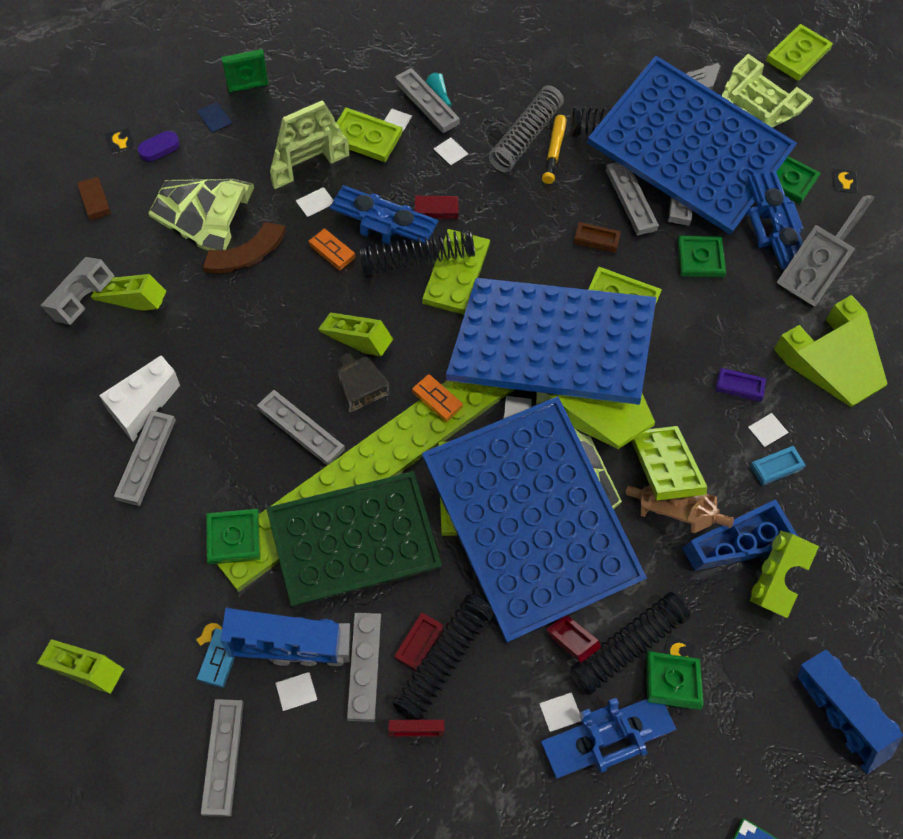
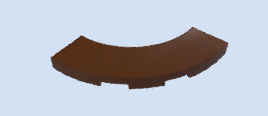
[203,222,286,273]

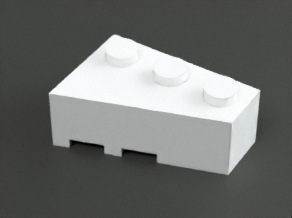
[100,356,180,442]

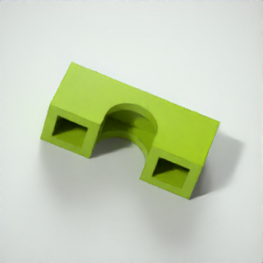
[750,530,819,618]

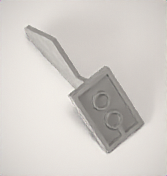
[777,195,874,306]

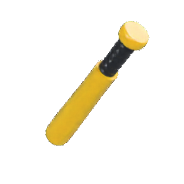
[542,115,567,184]

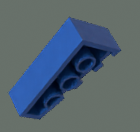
[682,499,798,571]
[220,608,340,663]
[797,649,903,774]

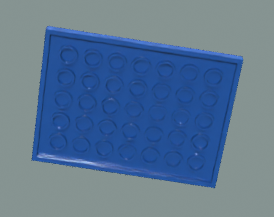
[587,56,797,235]
[446,278,656,405]
[421,396,647,643]

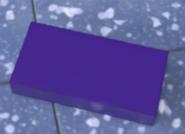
[715,368,766,402]

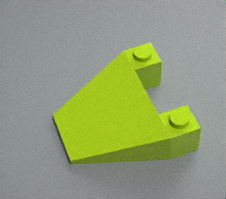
[774,295,887,407]
[536,392,655,449]

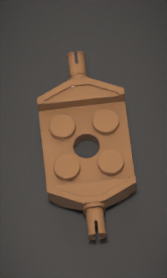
[626,485,734,533]

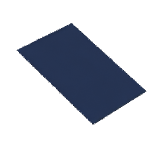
[197,102,232,132]

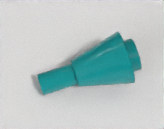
[425,73,452,108]

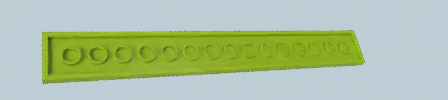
[216,381,515,592]

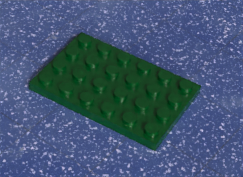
[266,471,442,608]

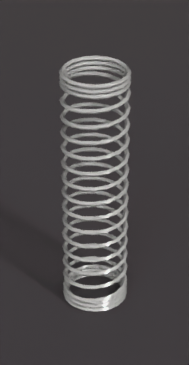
[489,85,564,172]

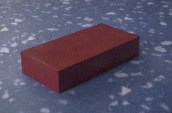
[415,196,458,219]
[394,612,444,672]
[546,615,601,663]
[389,720,444,737]

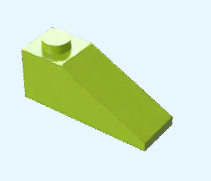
[91,274,166,311]
[318,313,393,356]
[37,639,124,694]

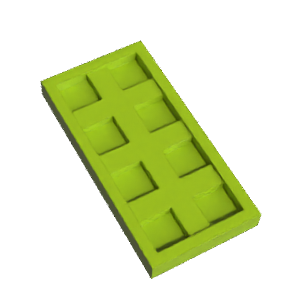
[422,229,490,315]
[631,426,707,501]

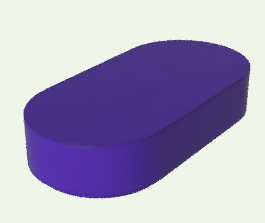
[138,131,179,161]

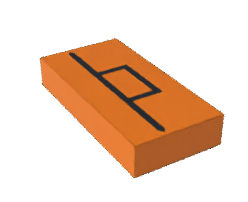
[309,228,356,271]
[412,374,463,422]

